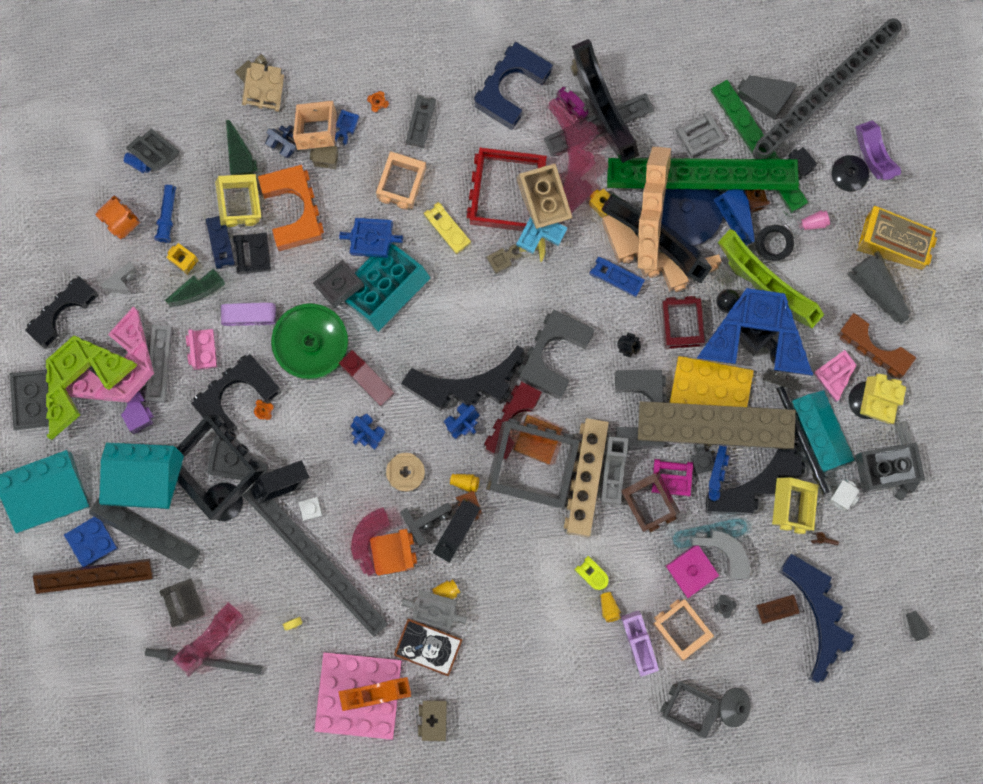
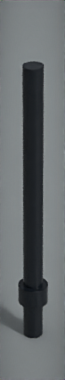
[776,386,830,495]

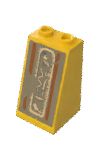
[857,206,937,270]

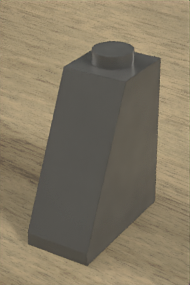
[737,75,797,120]

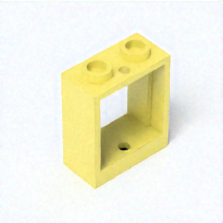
[215,174,261,227]
[772,477,819,534]

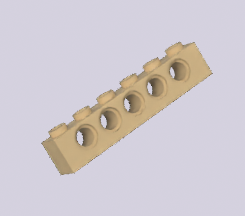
[563,418,609,538]

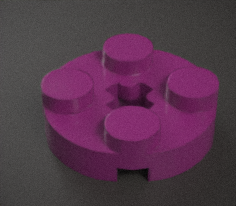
[555,87,589,121]

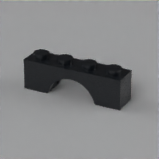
[25,276,99,349]

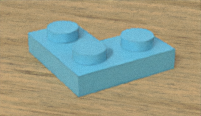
[516,217,567,254]

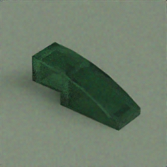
[165,269,226,307]

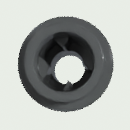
[906,611,930,641]

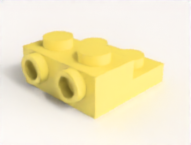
[860,374,906,424]

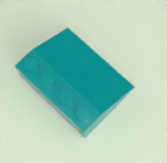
[344,243,431,332]
[99,442,184,509]
[0,450,90,534]

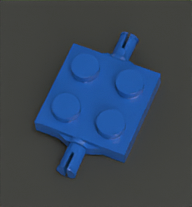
[339,218,403,258]

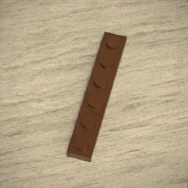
[32,558,153,594]

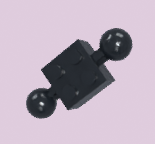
[716,289,779,364]

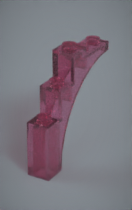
[547,98,599,224]

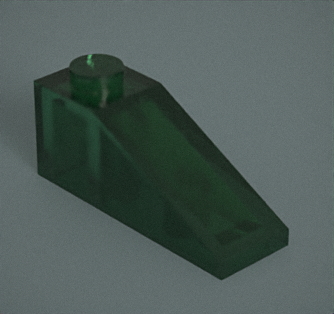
[226,120,258,175]

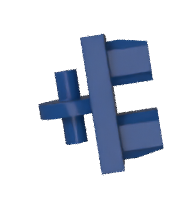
[444,403,480,440]
[350,413,386,450]

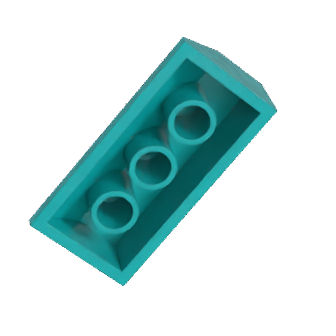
[791,390,855,473]

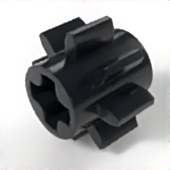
[617,332,641,358]

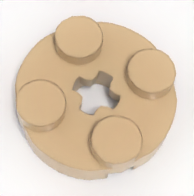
[386,453,425,492]

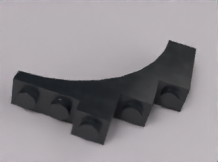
[571,39,639,163]
[601,193,712,283]
[401,345,525,411]
[706,433,805,515]

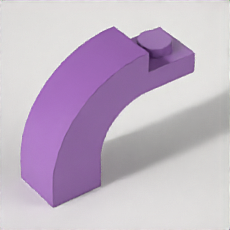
[855,120,901,180]

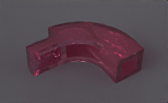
[351,507,391,577]

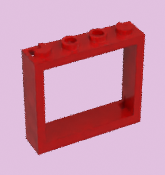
[467,147,547,231]

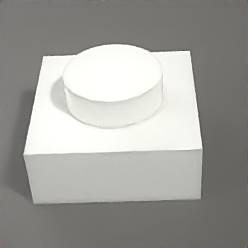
[299,497,322,521]

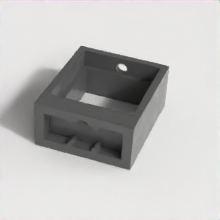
[660,681,720,739]

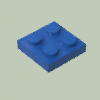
[64,517,118,567]

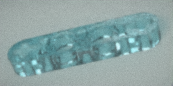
[672,519,747,549]

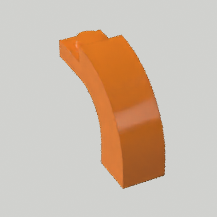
[338,677,412,711]

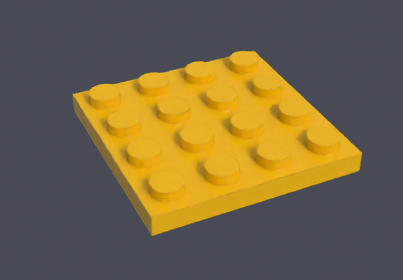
[669,356,754,407]

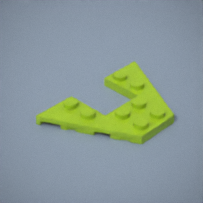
[46,335,138,440]

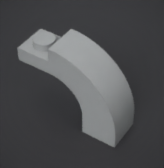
[601,436,628,505]
[690,528,750,579]

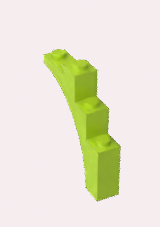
[718,229,824,329]

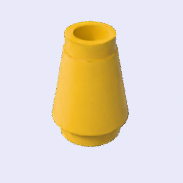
[450,473,480,492]
[600,592,621,623]

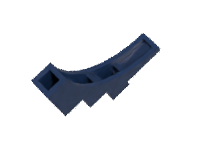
[779,554,854,684]

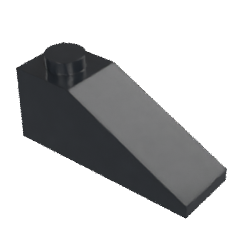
[433,498,481,563]

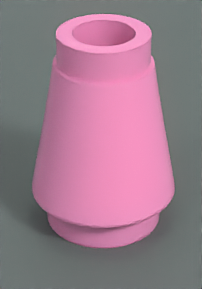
[801,210,830,230]

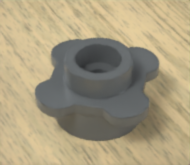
[713,595,737,618]

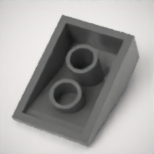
[855,442,925,493]

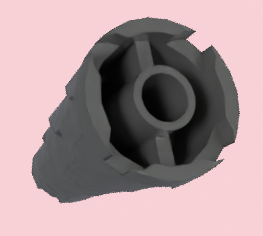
[847,251,910,324]

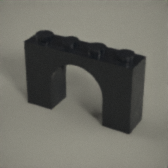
[191,354,281,440]

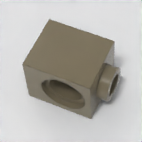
[310,146,339,169]

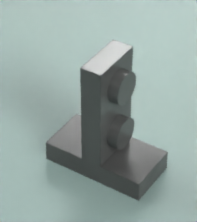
[400,503,452,547]

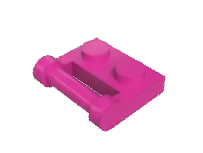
[651,459,693,497]

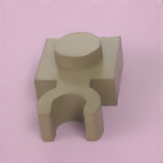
[486,244,522,274]

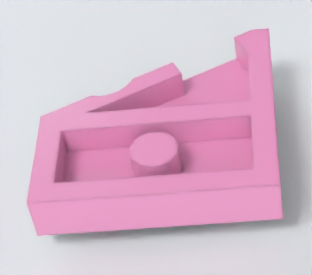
[814,350,856,402]

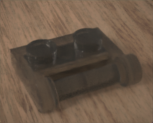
[159,578,205,628]

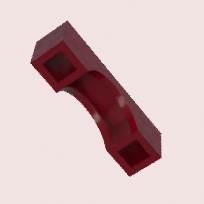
[484,381,542,462]

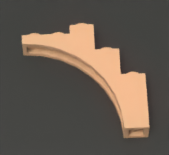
[638,146,671,270]
[602,215,722,292]

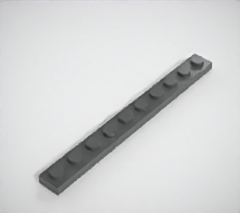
[242,487,388,637]

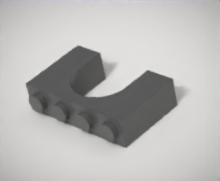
[518,309,595,400]
[615,370,667,449]

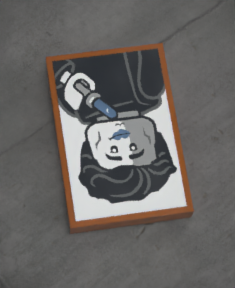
[394,619,462,677]

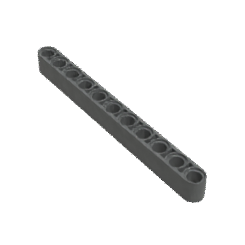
[753,18,902,159]

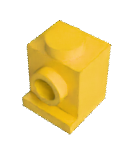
[589,188,610,219]
[166,243,199,275]

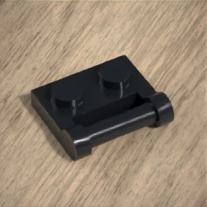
[233,232,271,274]

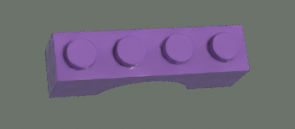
[121,390,154,435]

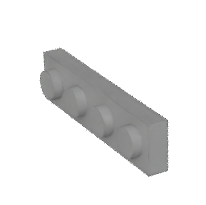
[145,325,172,403]

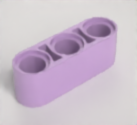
[221,303,276,326]

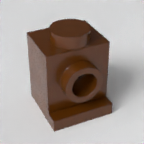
[743,189,770,213]

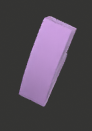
[620,610,659,677]

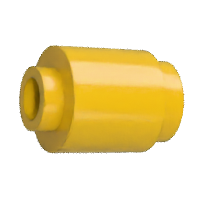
[432,579,460,600]

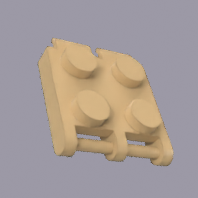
[242,62,284,112]

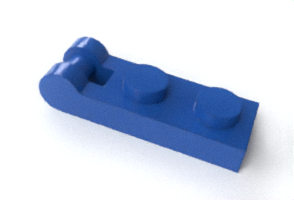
[589,257,645,298]
[709,445,730,501]

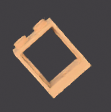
[293,101,337,150]
[376,151,427,210]
[653,599,714,661]

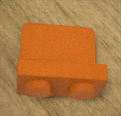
[370,529,417,576]

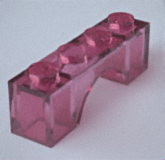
[172,602,244,677]

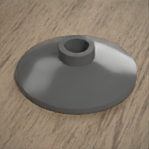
[719,688,751,727]

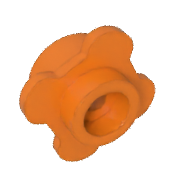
[367,91,389,112]
[254,399,274,420]

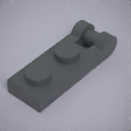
[406,95,436,148]

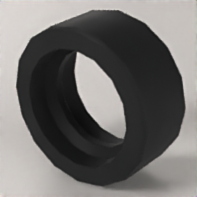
[756,225,794,261]

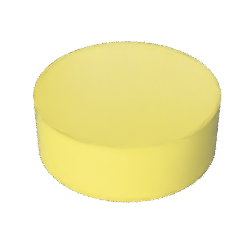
[282,616,303,631]

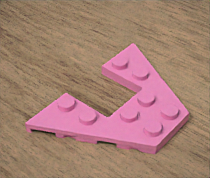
[65,306,154,403]

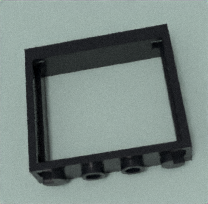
[177,415,264,520]

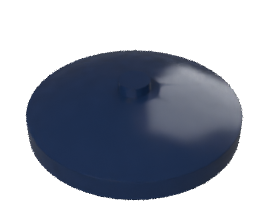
[661,189,723,247]

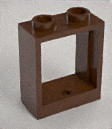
[621,471,681,533]

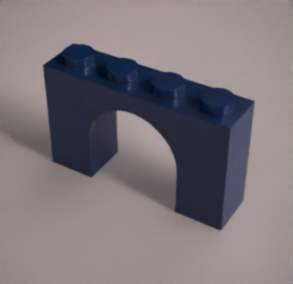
[474,41,553,130]

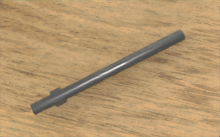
[145,648,262,675]

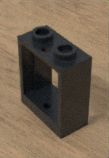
[251,460,310,504]

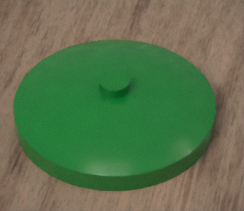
[271,303,348,380]

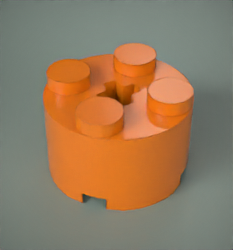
[95,195,141,239]

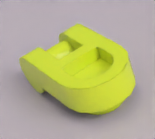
[574,556,609,591]

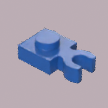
[335,110,360,145]

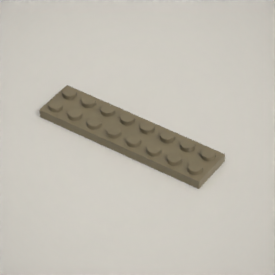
[638,401,796,450]

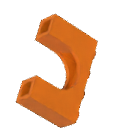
[258,164,324,251]

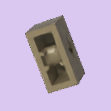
[418,701,447,741]

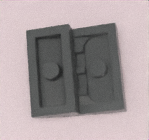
[126,129,180,172]

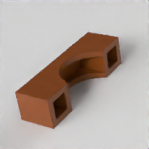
[837,313,916,379]

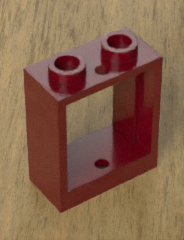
[661,296,705,349]

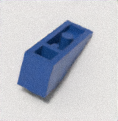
[713,189,755,246]

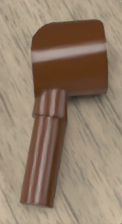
[811,532,839,546]

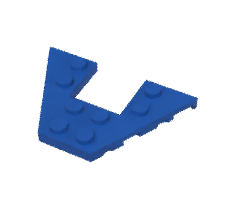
[697,288,813,376]

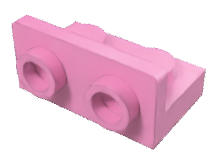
[186,329,217,370]

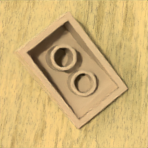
[516,164,573,229]

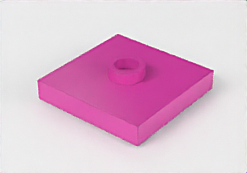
[665,545,719,598]

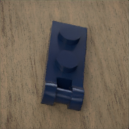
[205,216,235,269]

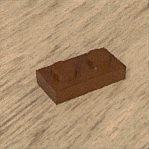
[756,595,800,625]

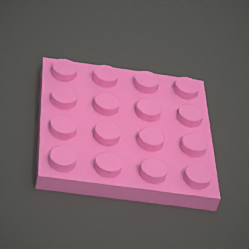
[314,652,402,740]

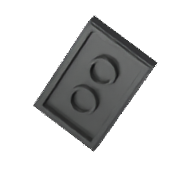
[9,369,49,431]

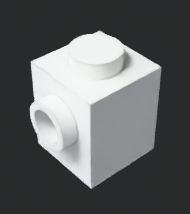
[828,480,860,512]

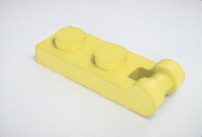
[423,202,471,254]

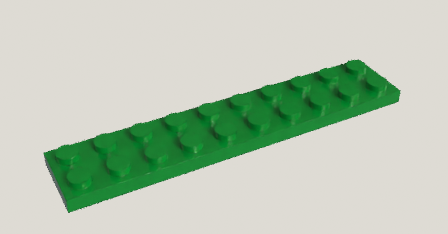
[607,158,799,190]

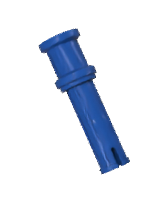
[154,185,176,243]

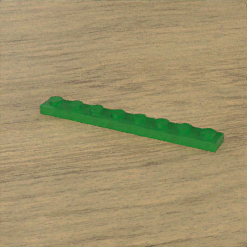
[711,80,808,214]

